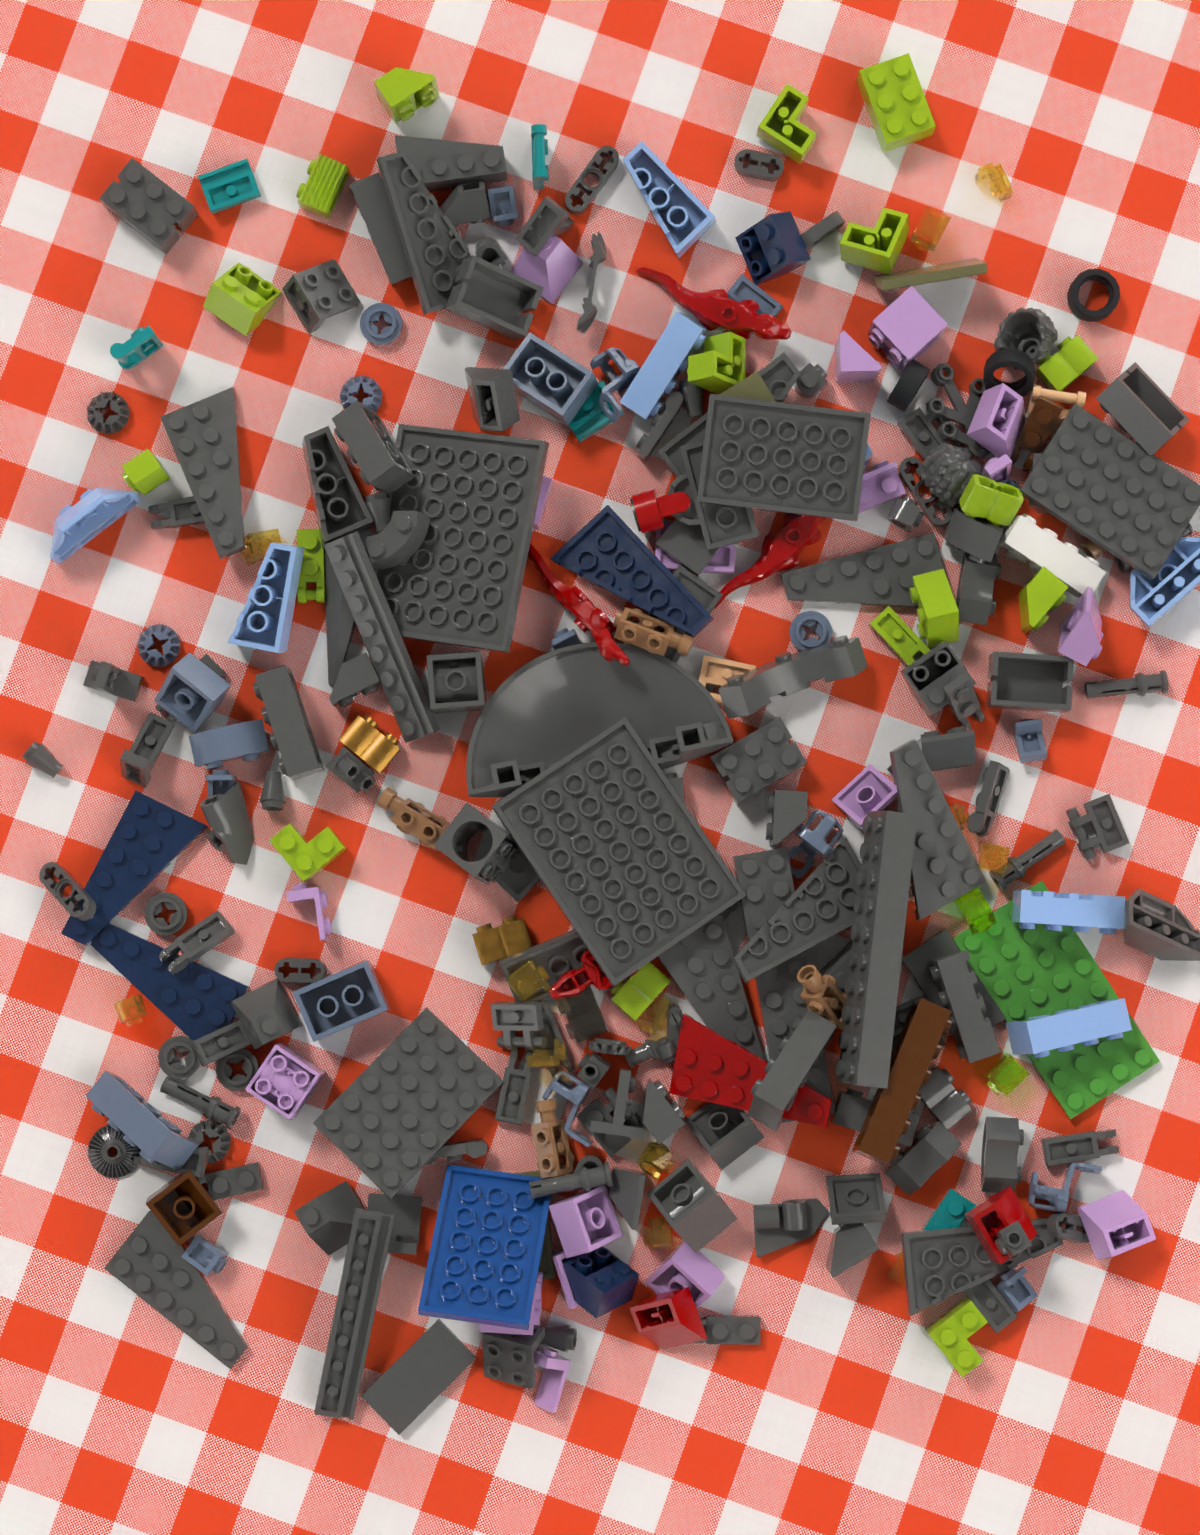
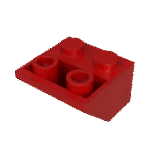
[964,1186,1037,1265]
[630,1287,707,1349]

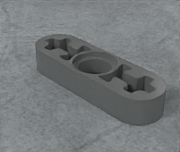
[565,146,619,215]
[898,457,952,527]
[39,862,96,921]

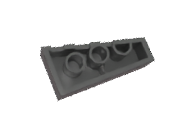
[302,426,373,549]

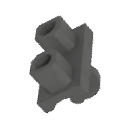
[326,746,376,793]

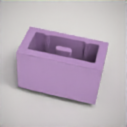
[967,383,1026,458]
[1077,1190,1156,1260]

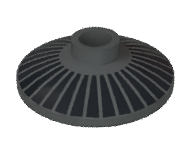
[88,1125,141,1178]

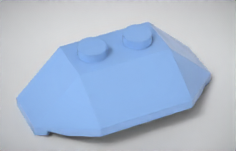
[50,487,142,565]
[1130,537,1200,627]

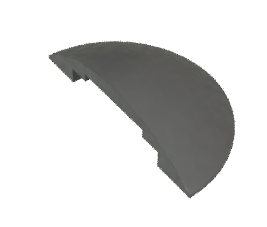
[466,642,734,797]

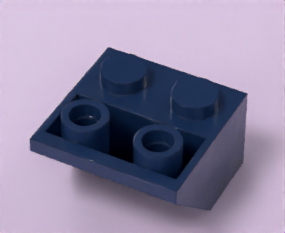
[735,211,811,285]
[563,1246,639,1318]

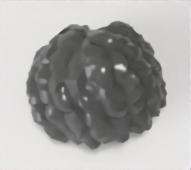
[994,308,1058,370]
[920,443,983,507]

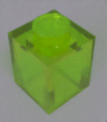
[954,887,996,935]
[985,1053,1030,1096]

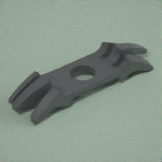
[577,232,606,333]

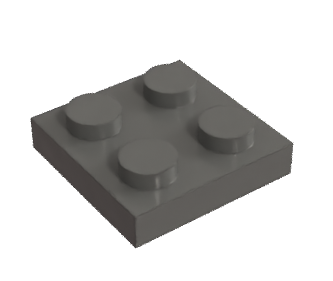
[826,1173,886,1225]

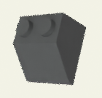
[685,1102,765,1170]

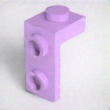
[286,883,332,941]
[534,1347,571,1413]

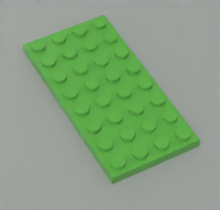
[952,881,1160,1119]

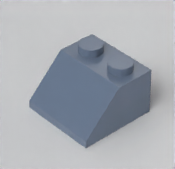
[154,652,231,734]

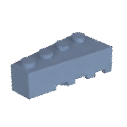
[86,1071,199,1171]

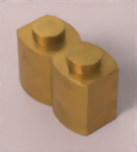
[339,715,401,774]
[472,915,532,965]

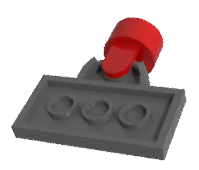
[630,440,759,551]

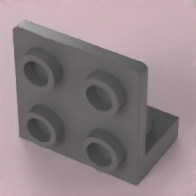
[282,259,360,334]
[367,1193,422,1255]
[482,1325,545,1389]

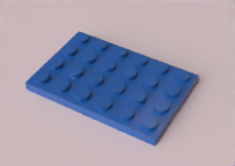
[418,1165,552,1330]

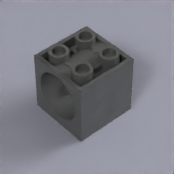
[427,652,486,714]
[434,803,519,885]
[647,1159,738,1253]

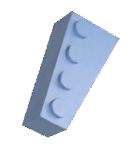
[620,311,708,419]
[1012,890,1125,934]

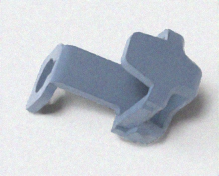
[590,347,640,423]
[788,810,844,879]
[542,1071,594,1147]
[1028,1162,1102,1213]

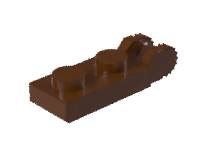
[1010,396,1063,473]

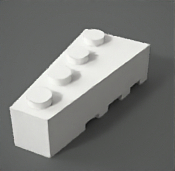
[997,514,1106,598]

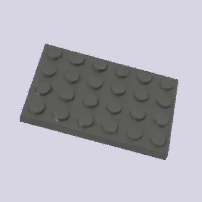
[697,394,871,521]
[1019,404,1200,580]
[313,1007,504,1199]

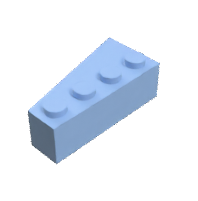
[623,141,716,259]
[227,542,305,653]
[1006,998,1132,1058]

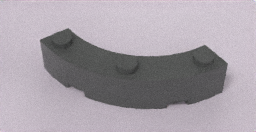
[718,635,868,719]

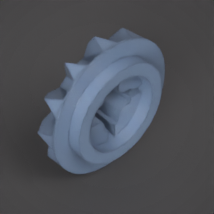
[360,303,402,346]
[340,375,382,412]
[789,611,832,651]
[137,624,180,667]

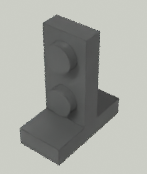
[515,196,575,256]
[83,660,143,702]
[120,712,174,788]
[590,1069,645,1139]

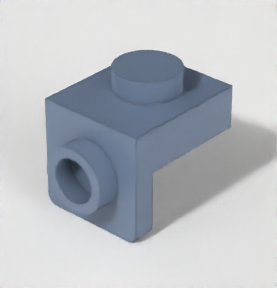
[486,185,520,226]
[1014,719,1047,763]
[206,770,236,797]
[995,1267,1038,1313]

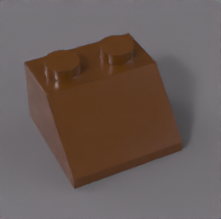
[146,1169,223,1246]

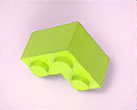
[756,84,817,164]
[840,207,909,275]
[687,332,746,395]
[909,569,959,648]
[269,823,347,882]
[925,1296,988,1378]

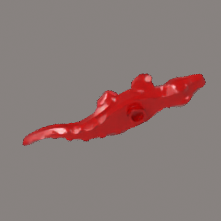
[636,267,792,340]
[715,513,826,608]
[528,543,630,666]
[549,951,639,999]

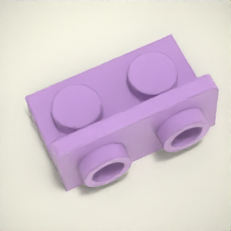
[858,460,906,514]

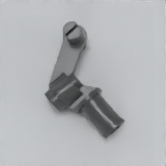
[625,1004,683,1068]

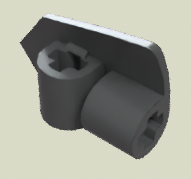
[200,781,254,865]
[753,1198,829,1257]

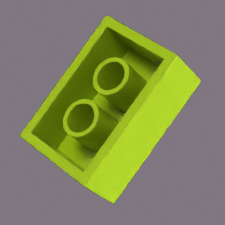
[856,53,936,153]

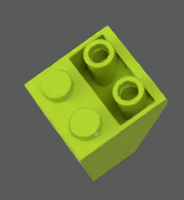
[374,67,439,124]
[203,263,282,336]
[1018,566,1068,634]

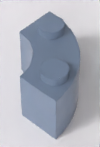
[189,719,269,770]

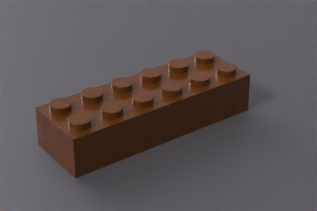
[852,998,953,1164]

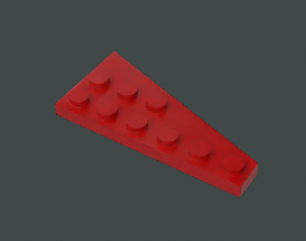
[669,1013,833,1128]

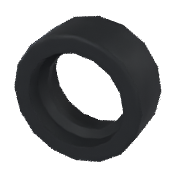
[1067,269,1120,322]
[983,348,1035,397]
[887,359,930,412]

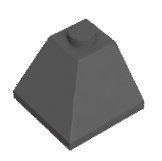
[231,979,302,1049]
[606,1166,646,1230]
[294,1181,364,1256]
[826,1223,879,1278]

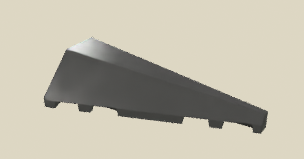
[324,549,356,686]

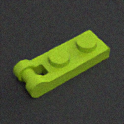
[297,529,325,603]
[869,606,931,666]

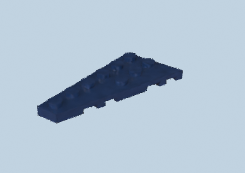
[550,505,714,637]
[61,790,208,946]
[90,924,248,1041]

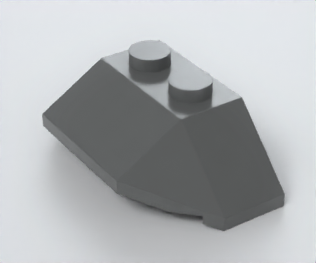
[1124,888,1200,961]

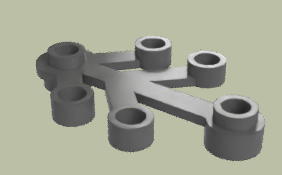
[926,363,990,458]

